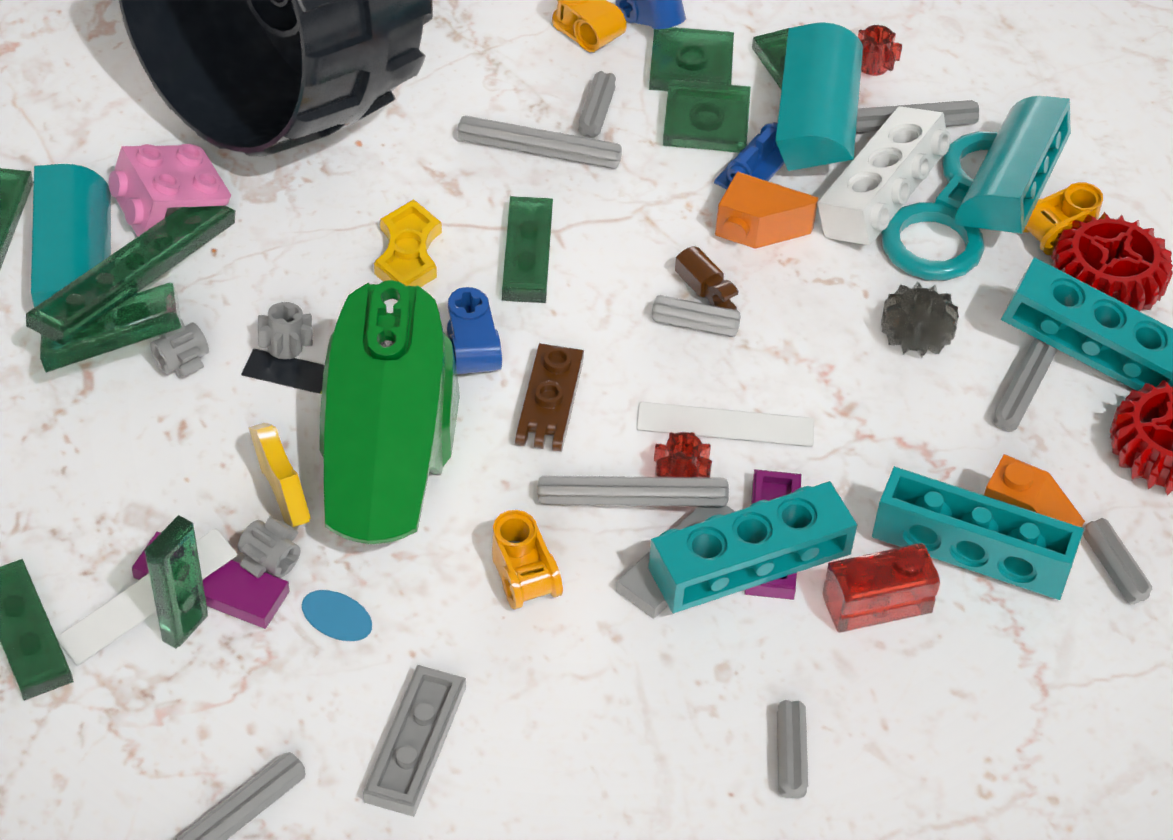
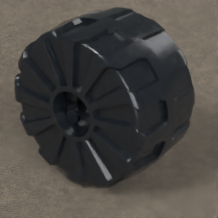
[119,0,433,156]

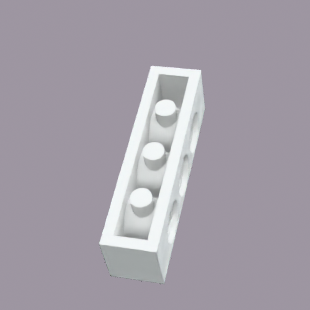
[817,106,950,246]

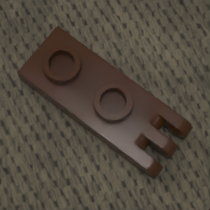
[515,343,584,452]

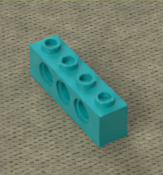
[1000,257,1173,391]
[872,466,1084,600]
[648,481,857,614]

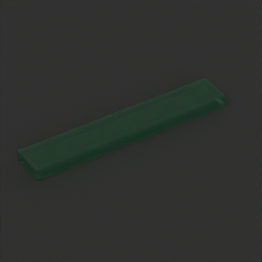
[26,206,236,345]

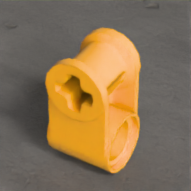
[552,0,627,52]
[1023,182,1103,256]
[492,510,563,609]

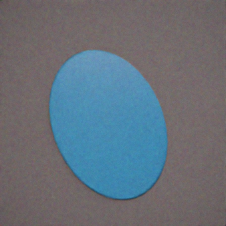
[302,590,372,641]

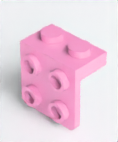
[109,144,231,243]

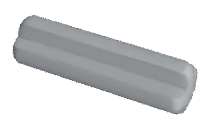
[578,71,616,138]
[652,295,741,337]
[1083,518,1153,604]
[777,700,808,799]

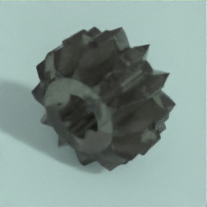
[881,281,959,358]

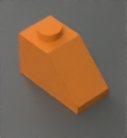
[715,172,818,249]
[984,454,1085,528]

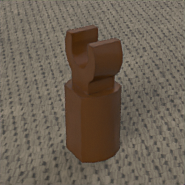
[675,246,739,310]

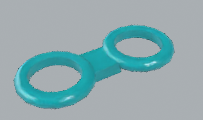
[881,131,998,281]

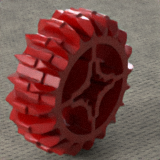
[1051,212,1173,311]
[1110,380,1173,496]

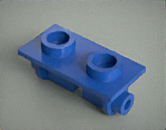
[714,122,784,190]

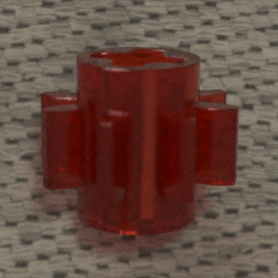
[858,25,902,76]
[654,432,712,477]

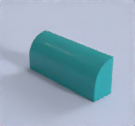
[776,22,863,171]
[954,96,1071,234]
[31,164,111,324]

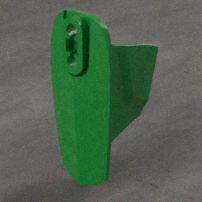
[319,280,460,544]

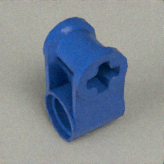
[615,0,686,29]
[447,287,502,375]

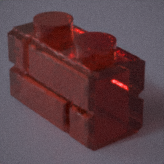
[822,543,940,633]

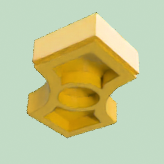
[374,199,442,287]
[248,423,311,527]

